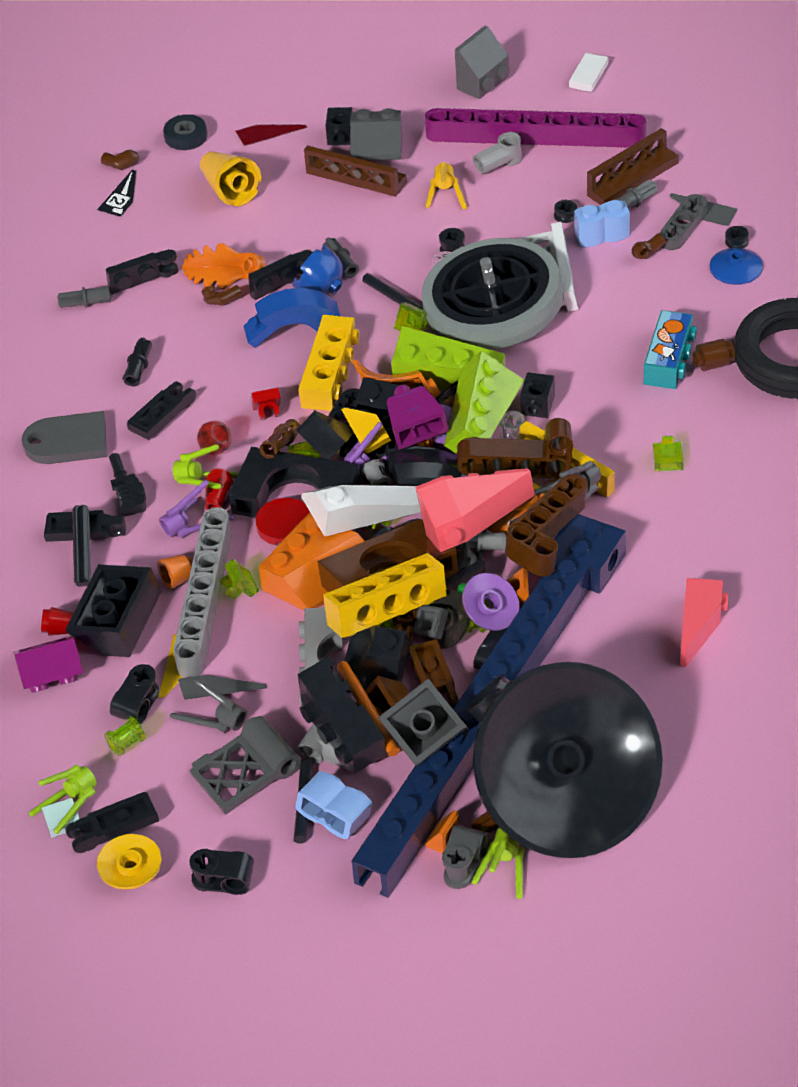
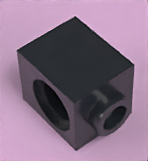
[325,107,353,146]
[520,372,555,418]

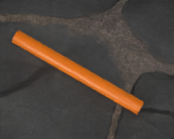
[337,661,400,757]

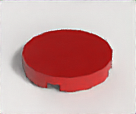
[255,497,310,545]

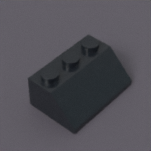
[66,564,161,657]

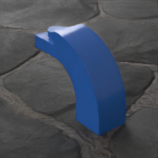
[243,288,341,348]

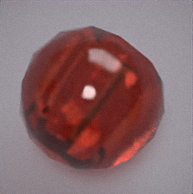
[197,420,232,456]

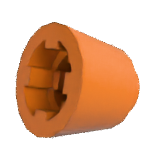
[157,554,193,590]

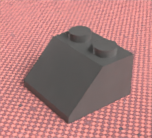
[455,25,510,99]
[350,108,403,160]

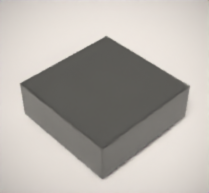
[413,605,449,640]

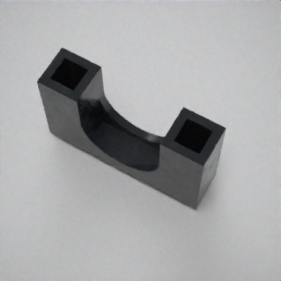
[229,447,361,518]

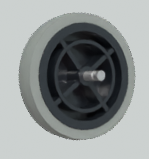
[422,238,563,350]

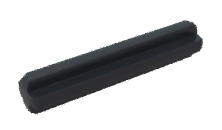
[72,505,91,587]

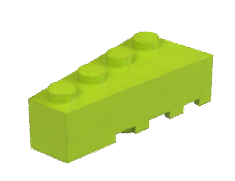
[391,326,505,391]
[444,351,525,454]

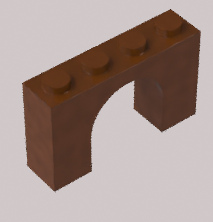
[317,519,459,592]

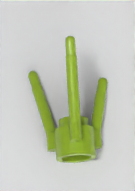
[173,444,239,489]
[29,764,97,834]
[472,828,525,899]

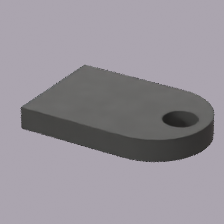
[22,411,107,464]

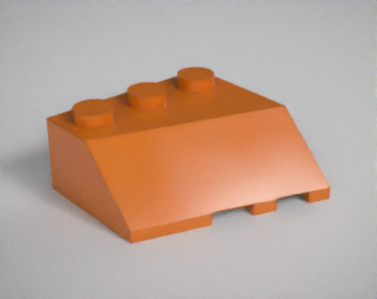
[258,513,365,610]

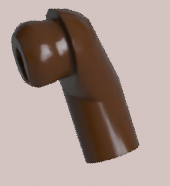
[101,150,139,170]
[631,233,667,259]
[201,285,242,306]

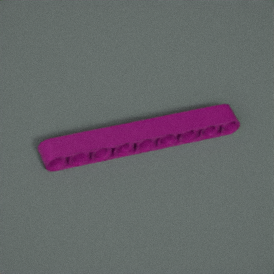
[425,108,646,148]

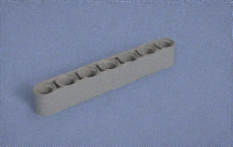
[174,507,232,678]

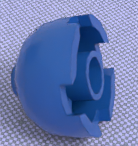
[293,245,343,295]

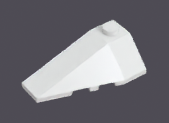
[301,485,421,537]

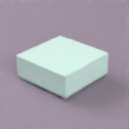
[42,798,79,838]

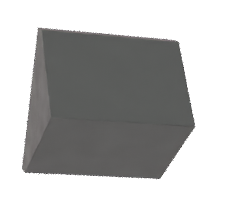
[378,679,467,767]

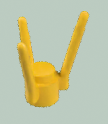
[425,162,467,210]

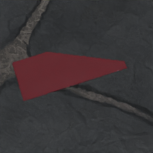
[236,124,307,146]

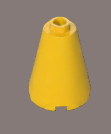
[200,151,262,206]

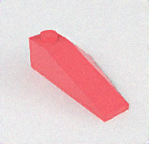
[415,468,535,552]

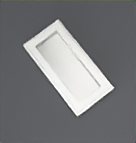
[569,53,608,92]

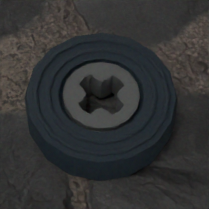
[163,114,208,150]

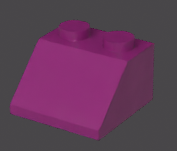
[13,636,83,693]

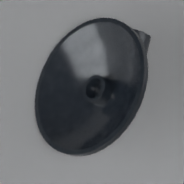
[467,662,663,858]

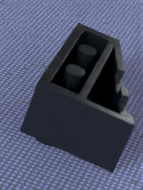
[297,656,386,774]

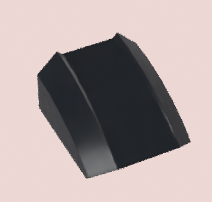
[385,446,462,486]

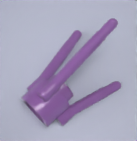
[341,422,413,474]
[159,480,234,538]

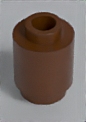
[692,338,735,371]

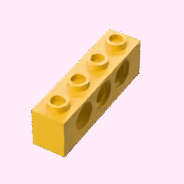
[299,315,360,411]
[323,553,447,638]

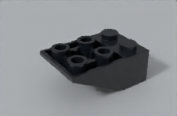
[339,377,414,467]

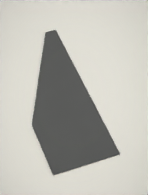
[670,193,738,226]
[178,675,267,700]

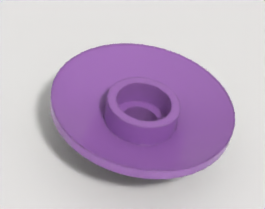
[462,573,519,631]

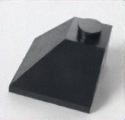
[342,626,411,693]

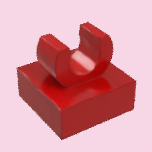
[251,387,281,420]

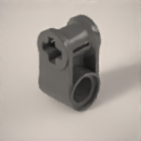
[442,825,488,889]

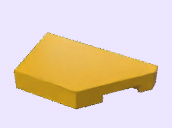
[342,408,391,454]

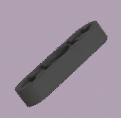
[660,194,707,250]

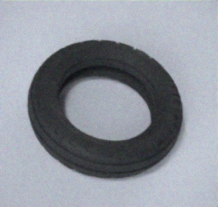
[734,298,798,399]

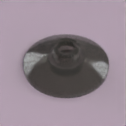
[422,590,470,649]

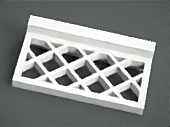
[518,222,578,312]

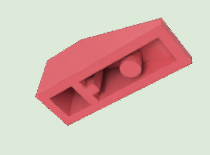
[680,578,728,667]

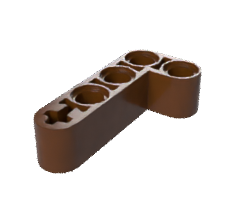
[456,418,573,479]
[505,474,588,577]

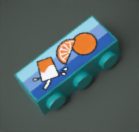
[643,310,697,389]

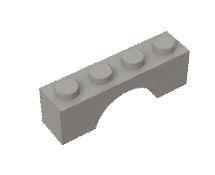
[299,607,343,707]

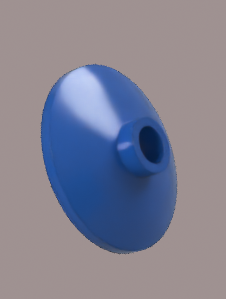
[710,248,763,285]

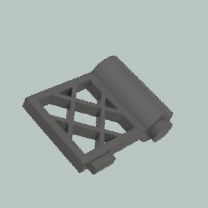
[189,716,301,815]

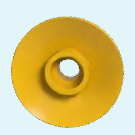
[97,834,162,889]

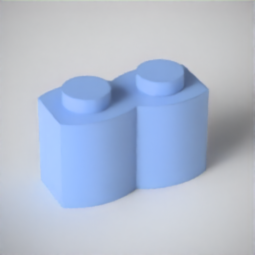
[574,200,630,247]
[295,771,372,839]

